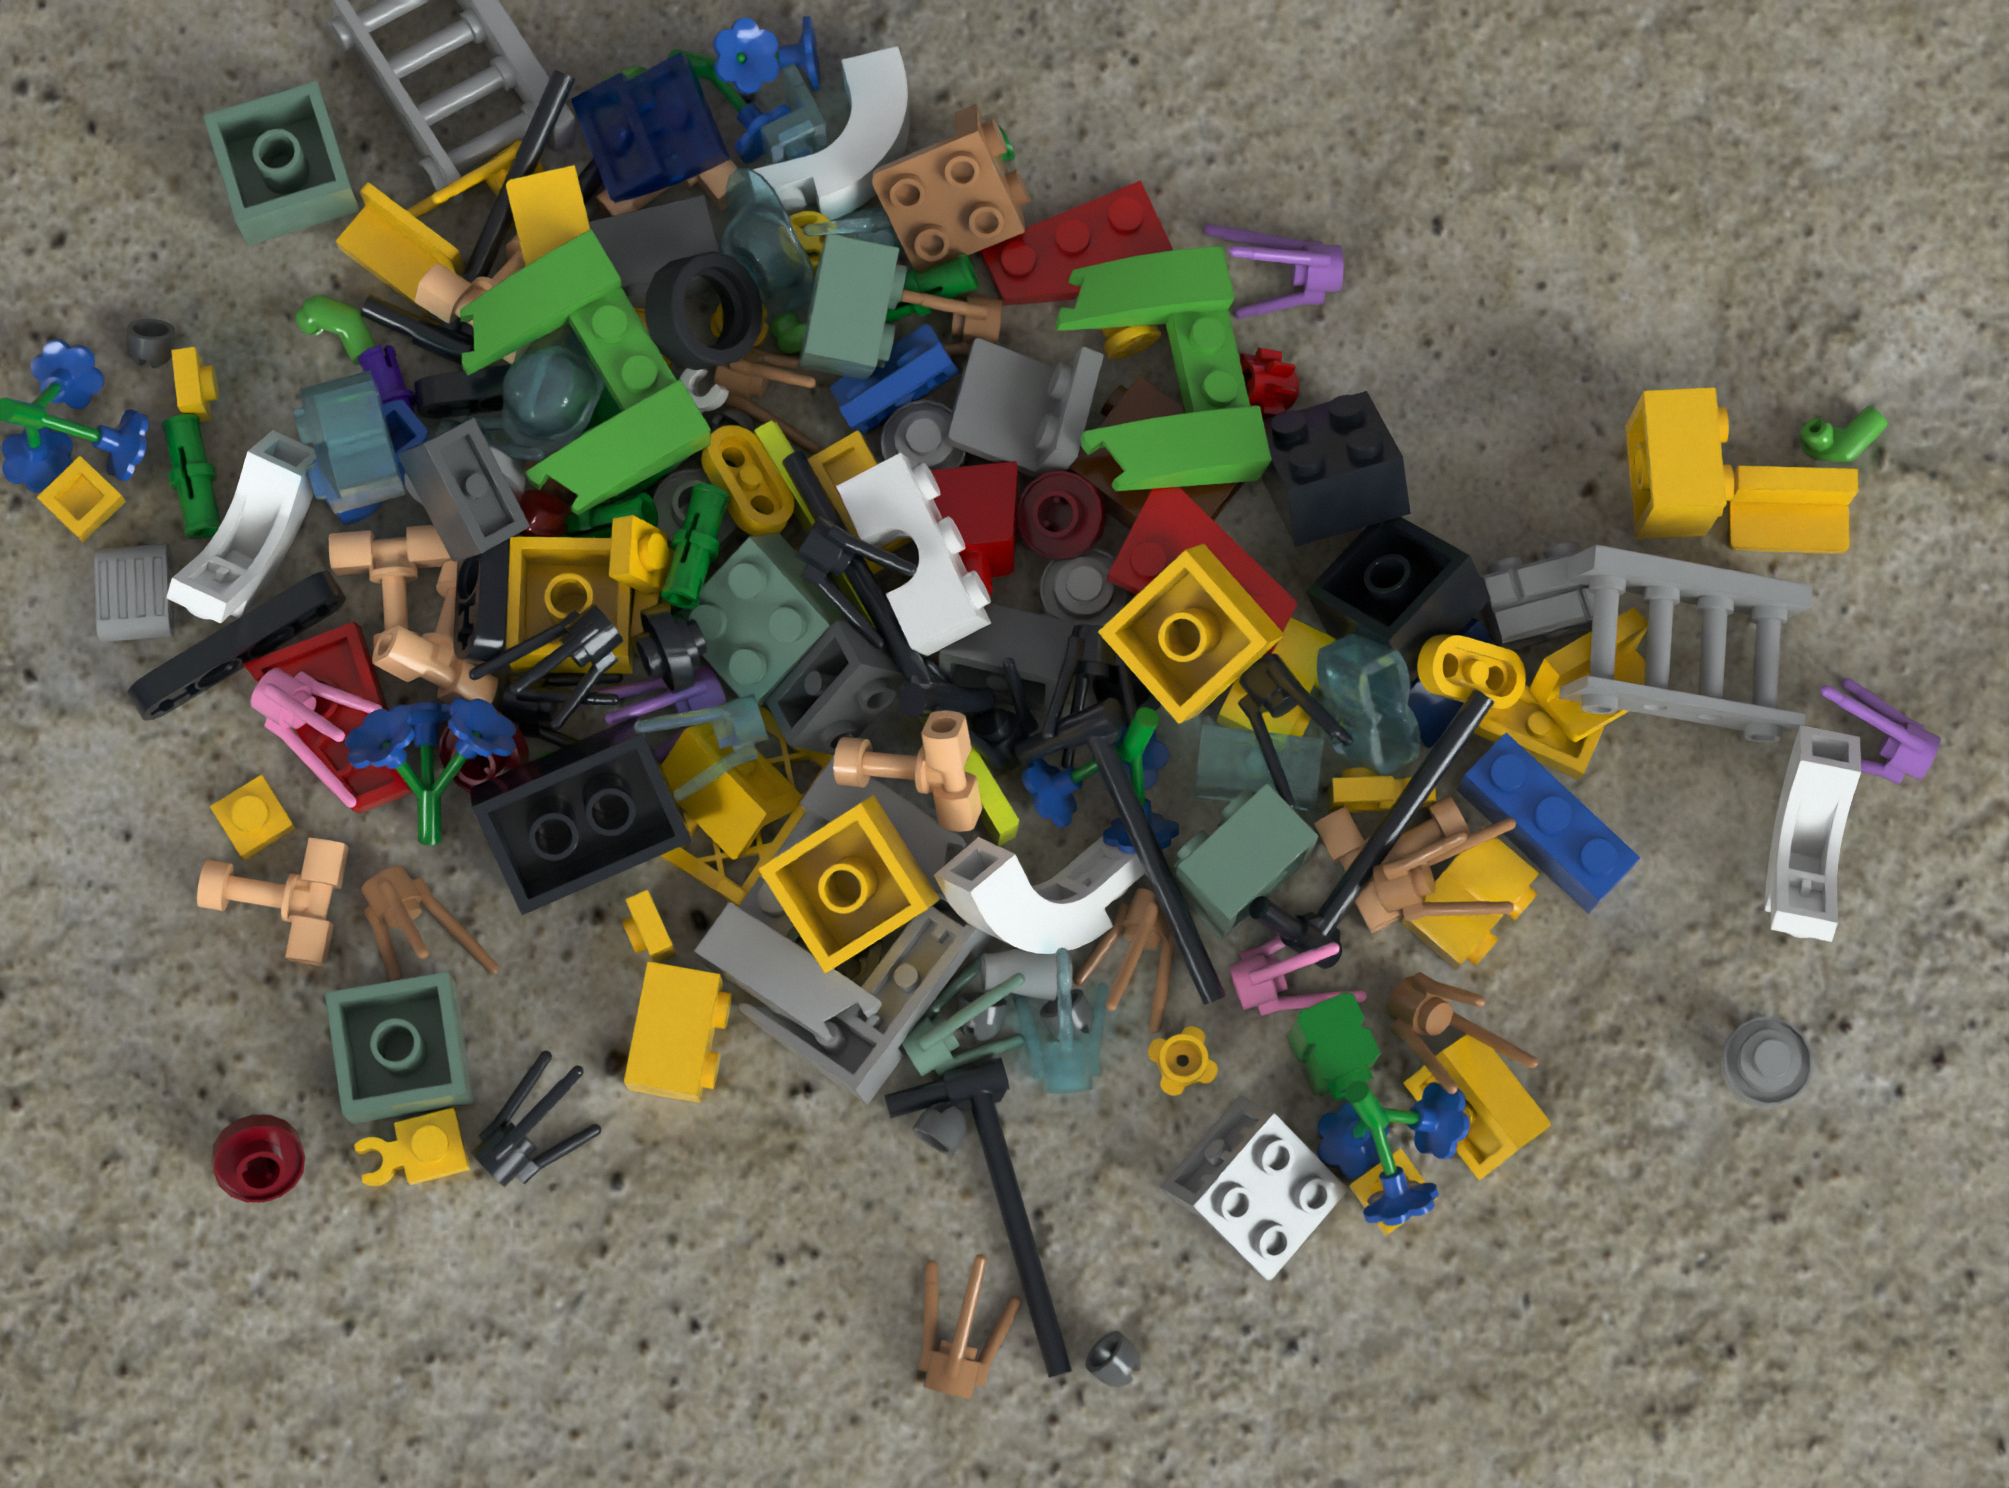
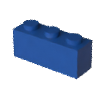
[1456,733,1640,914]

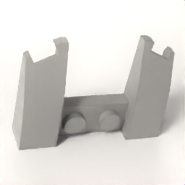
[694,756,966,1042]
[738,858,993,1105]

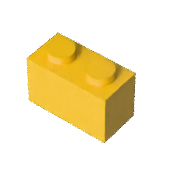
[624,961,732,1103]

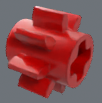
[1240,347,1299,420]

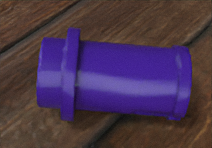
[358,345,416,414]

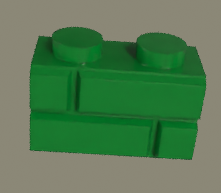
[1287,992,1381,1102]

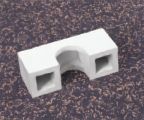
[836,453,991,656]

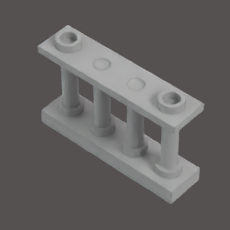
[328,0,575,207]
[1559,545,1812,742]

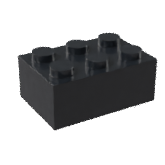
[470,716,692,915]

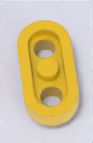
[701,425,795,536]
[1417,634,1526,709]

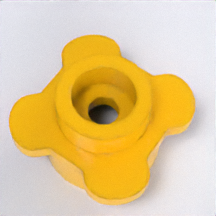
[1148,1026,1218,1096]

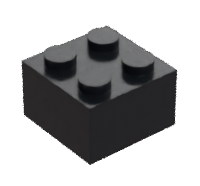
[1262,391,1411,547]
[1305,517,1491,683]

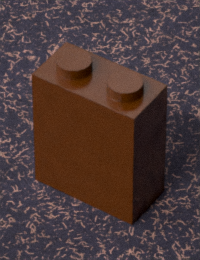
[1067,375,1245,530]

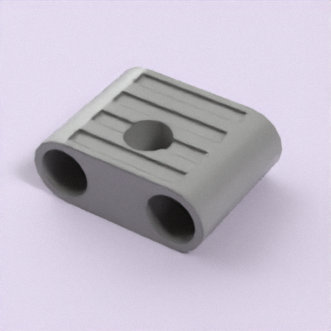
[94,543,175,642]

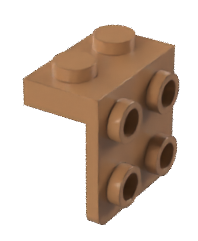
[872,104,1030,272]

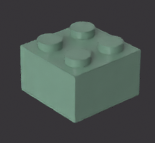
[203,81,360,246]
[798,233,907,380]
[679,532,851,709]
[1173,783,1319,941]
[325,972,474,1124]

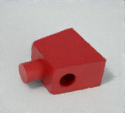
[930,461,1019,597]

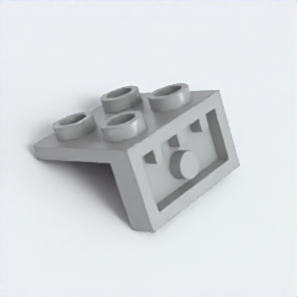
[945,338,1104,478]
[1160,1096,1347,1280]

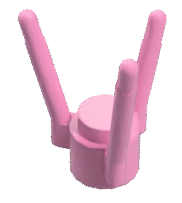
[251,668,383,808]
[1228,910,1367,1017]

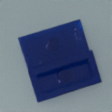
[571,52,731,203]

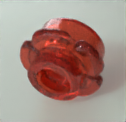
[518,490,568,537]

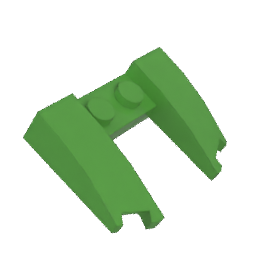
[460,229,711,515]
[1055,246,1272,491]

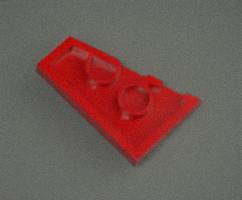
[980,180,1173,306]
[1107,487,1298,657]
[243,621,414,814]

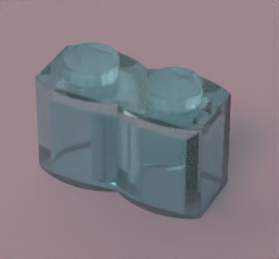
[293,370,406,514]
[1317,633,1420,776]

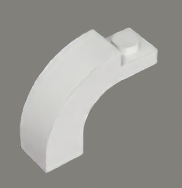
[750,46,910,221]
[166,430,322,624]
[1765,725,1861,942]
[934,836,1145,954]

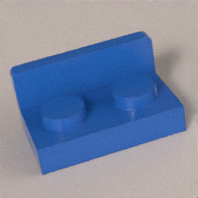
[830,325,960,436]

